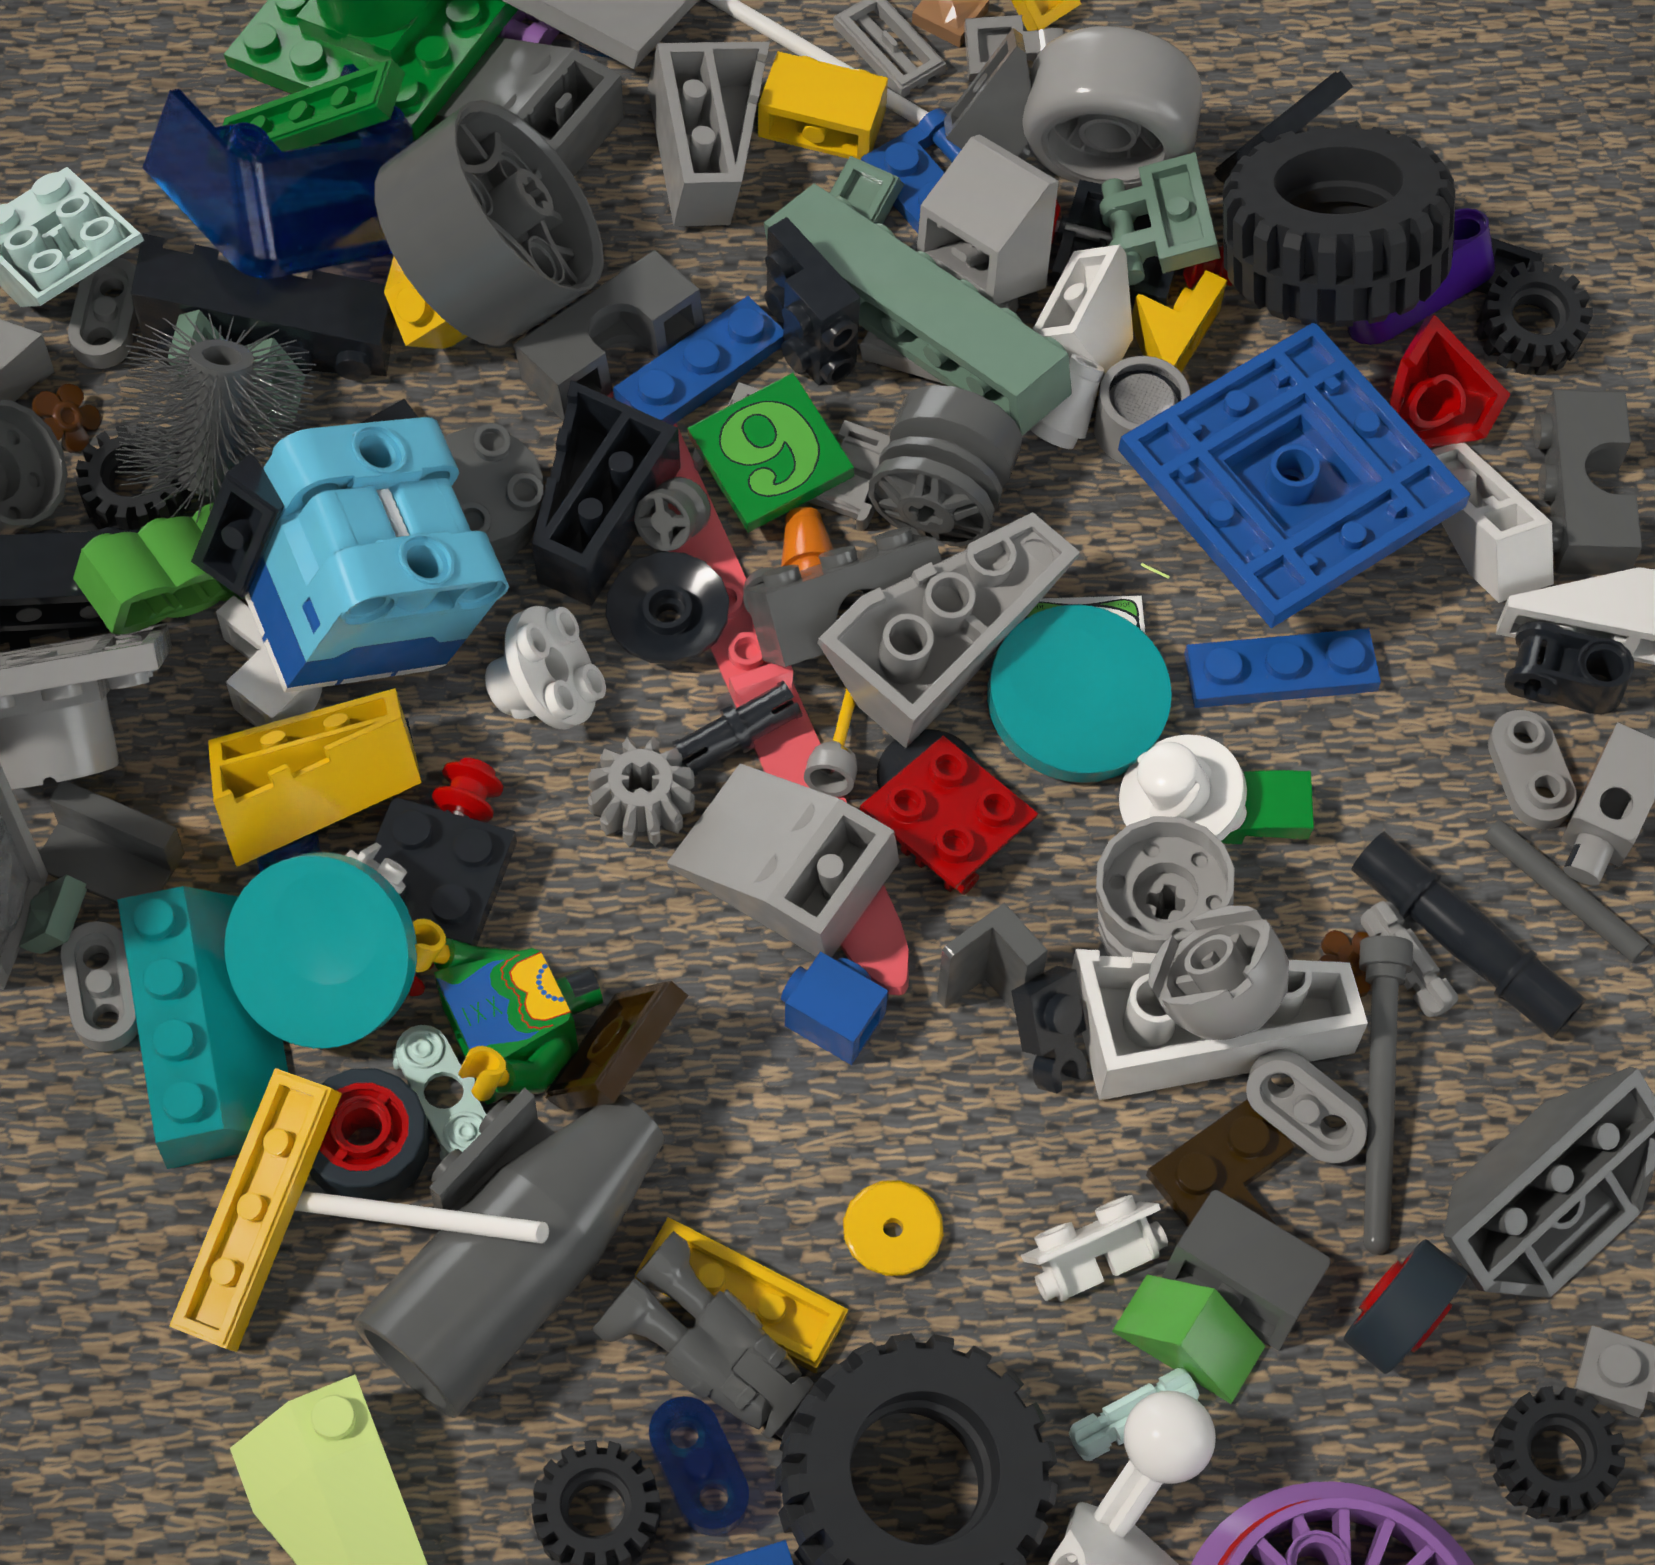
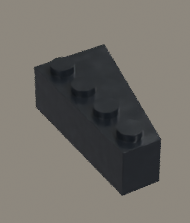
[131,233,395,381]

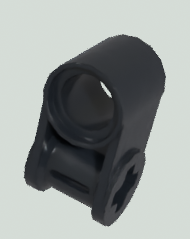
[1505,621,1634,715]

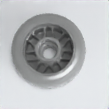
[1022,26,1202,190]

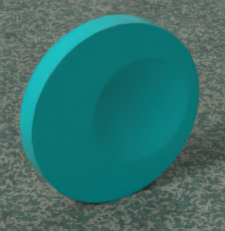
[987,605,1172,783]
[224,852,417,1048]

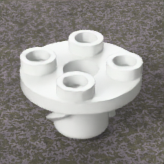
[485,606,606,730]
[1119,735,1247,841]

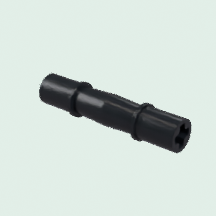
[1351,831,1586,1039]

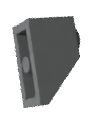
[944,28,1031,161]

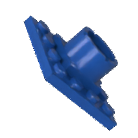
[1118,323,1471,628]

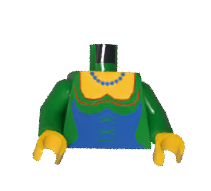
[413,919,603,1105]

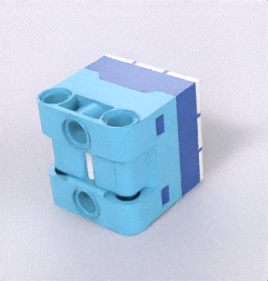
[245,417,509,693]

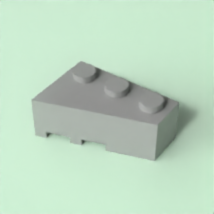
[648,42,770,226]

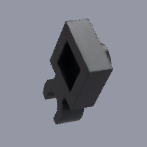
[1011,965,1087,1094]

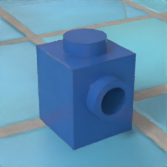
[781,951,888,1065]

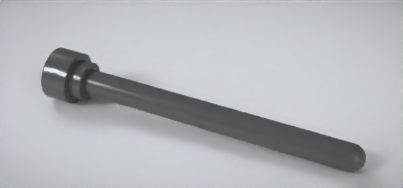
[1359,936,1413,1255]

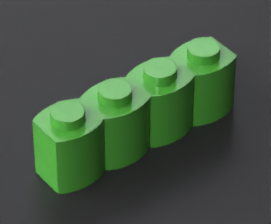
[73,503,245,635]

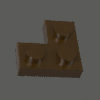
[1146,1099,1294,1227]

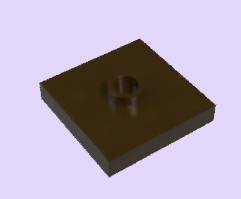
[545,981,689,1111]

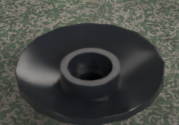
[605,552,729,664]

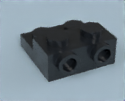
[764,217,860,386]

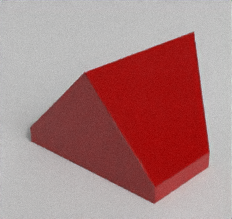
[1389,314,1511,448]

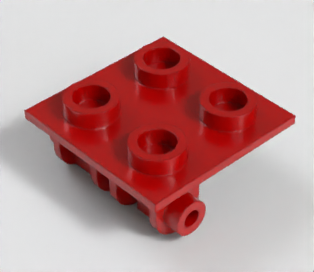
[859,735,1038,895]

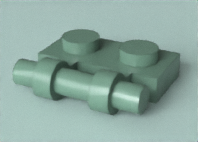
[1100,152,1221,285]

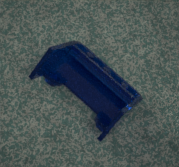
[142,64,414,279]

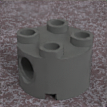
[444,423,544,563]

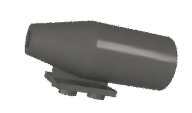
[354,1088,665,1418]

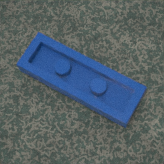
[613,296,784,425]
[1184,628,1381,708]

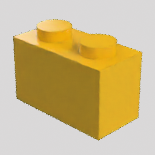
[758,51,888,160]

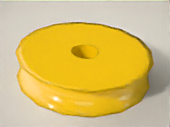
[843,1180,944,1276]

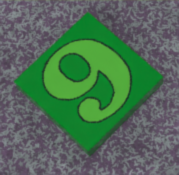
[687,372,854,533]

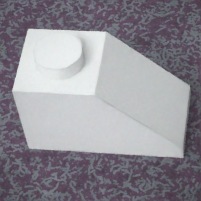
[1033,245,1133,383]

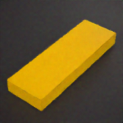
[635,1217,848,1373]

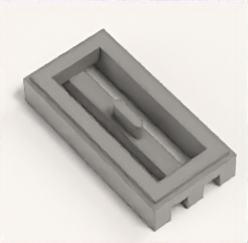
[833,0,946,98]

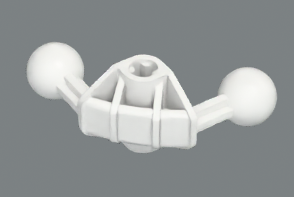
[1048,1391,1216,1565]

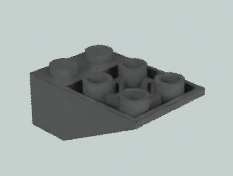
[430,37,624,176]

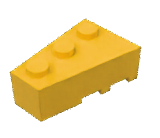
[208,688,422,867]

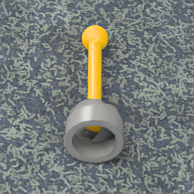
[804,688,858,797]

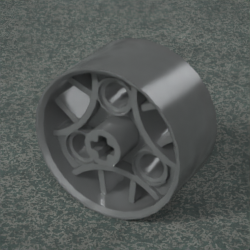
[375,100,604,346]

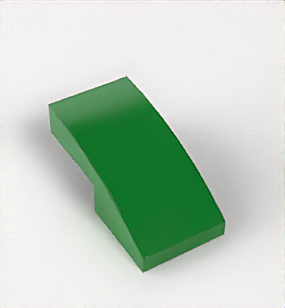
[1221,770,1314,844]

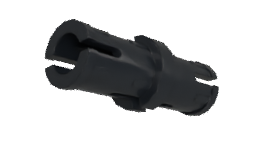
[672,681,803,776]

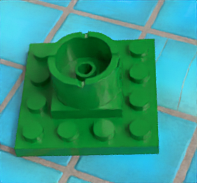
[223,0,518,141]

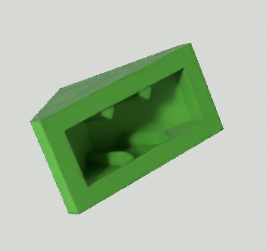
[1112,1274,1265,1404]

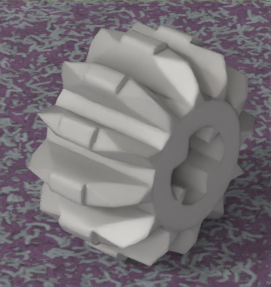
[588,736,695,847]

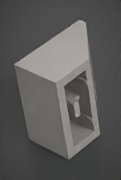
[916,134,1059,305]

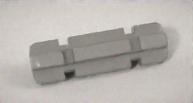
[1360,901,1458,1017]

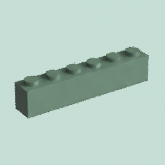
[763,183,1072,436]

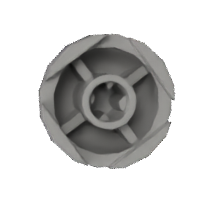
[1148,906,1289,1040]

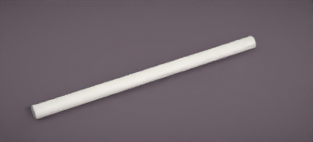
[706,0,929,125]
[294,1191,549,1244]

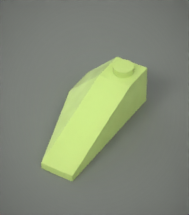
[230,1374,428,1565]

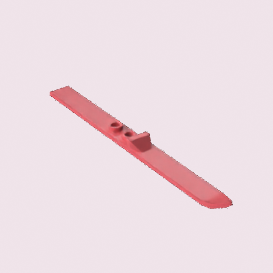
[607,392,909,996]

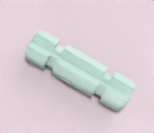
[1069,1368,1200,1461]

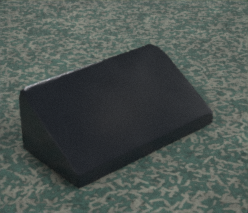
[191,454,284,598]

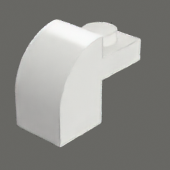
[216,595,323,727]

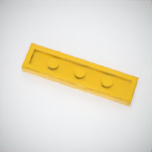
[169,1068,342,1352]

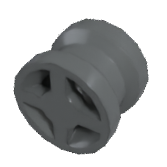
[635,477,711,551]

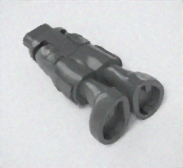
[592,1231,814,1439]

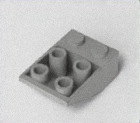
[667,763,900,958]

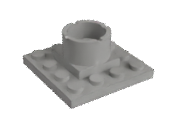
[0,623,172,789]

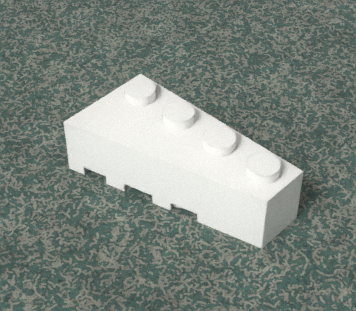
[1071,949,1368,1100]

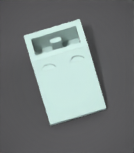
[0,167,144,307]

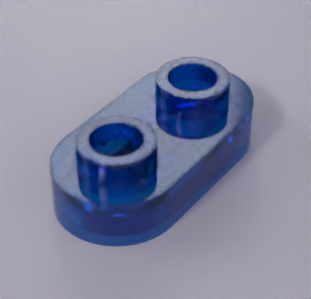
[649,1396,749,1536]

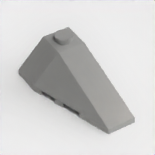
[818,512,1080,748]

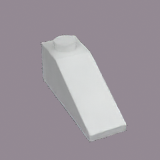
[1431,442,1554,603]
[1496,567,1655,665]

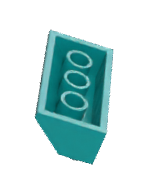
[117,886,289,1169]

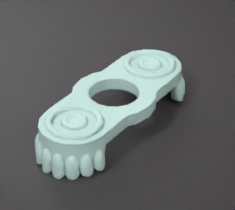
[393,1025,486,1160]

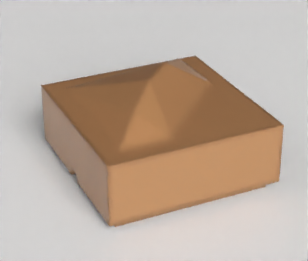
[912,0,989,48]

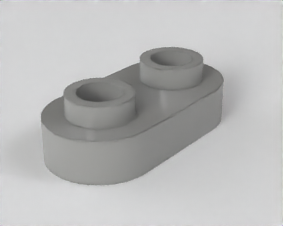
[68,257,138,369]
[1488,710,1576,829]
[61,921,138,1052]
[1246,1050,1368,1163]

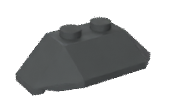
[1443,1067,1655,1298]

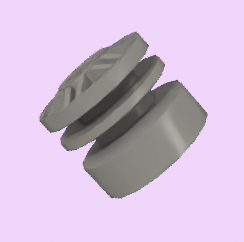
[1096,816,1235,957]

